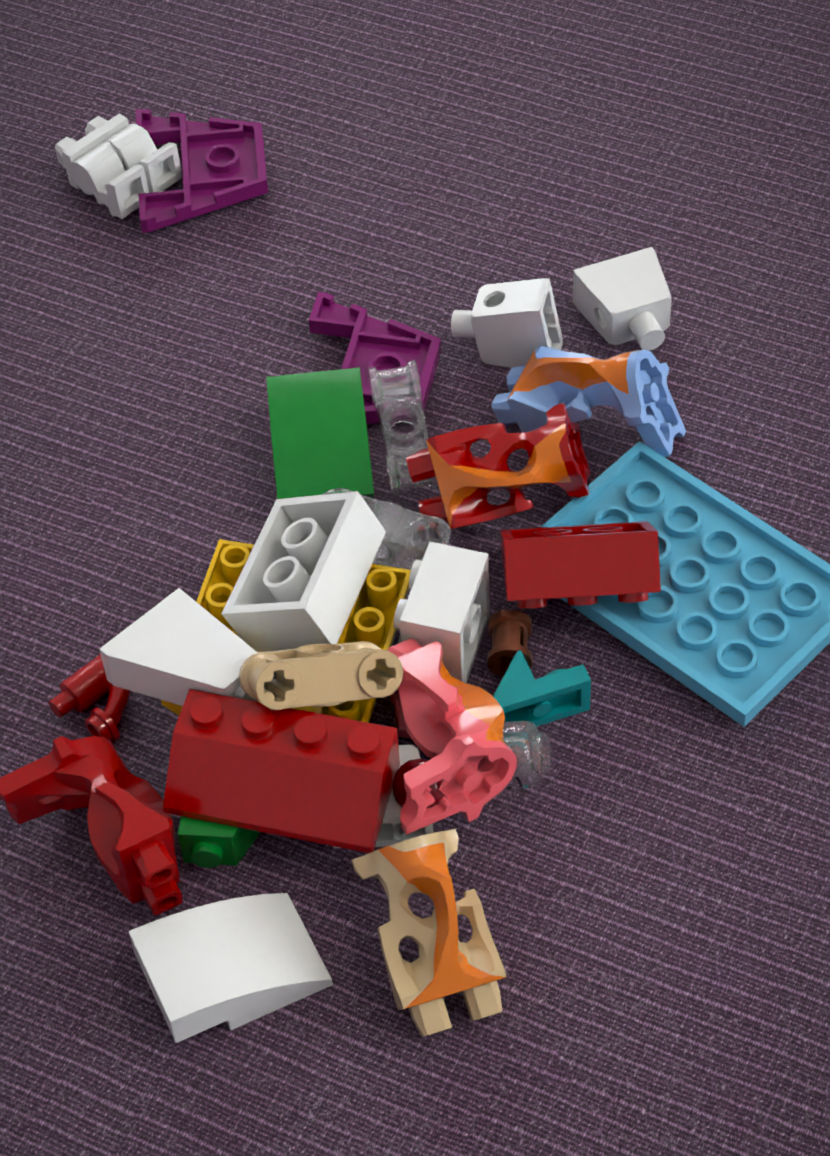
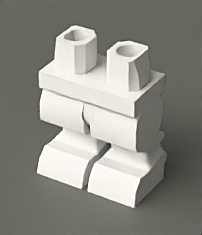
[55,113,183,219]

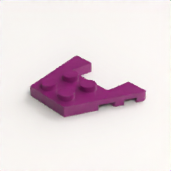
[135,109,268,233]
[309,292,442,424]

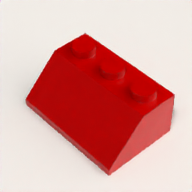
[500,521,661,608]

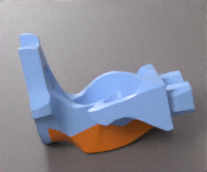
[491,345,686,457]

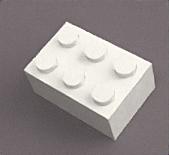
[221,491,386,653]

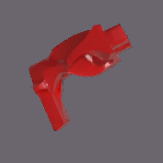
[0,736,183,916]

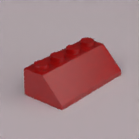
[163,689,400,853]

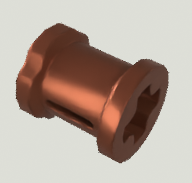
[487,610,533,677]

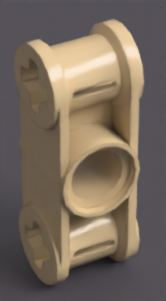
[239,641,404,710]

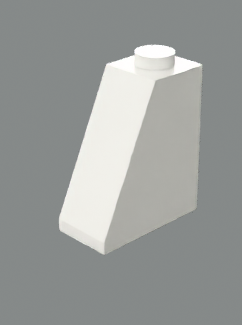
[99,588,268,706]

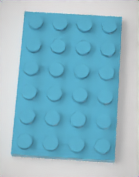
[541,441,830,727]

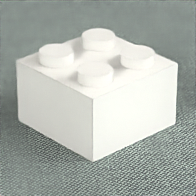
[394,541,490,683]

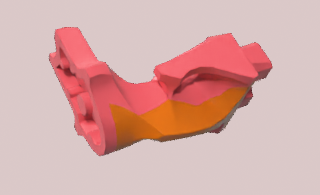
[387,638,517,835]

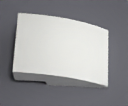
[128,893,333,1043]

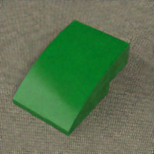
[266,367,374,503]

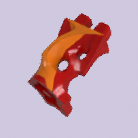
[406,403,591,529]

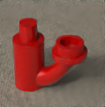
[48,654,130,742]

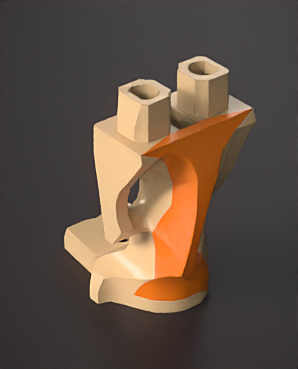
[352,828,506,1037]

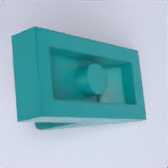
[493,650,591,737]

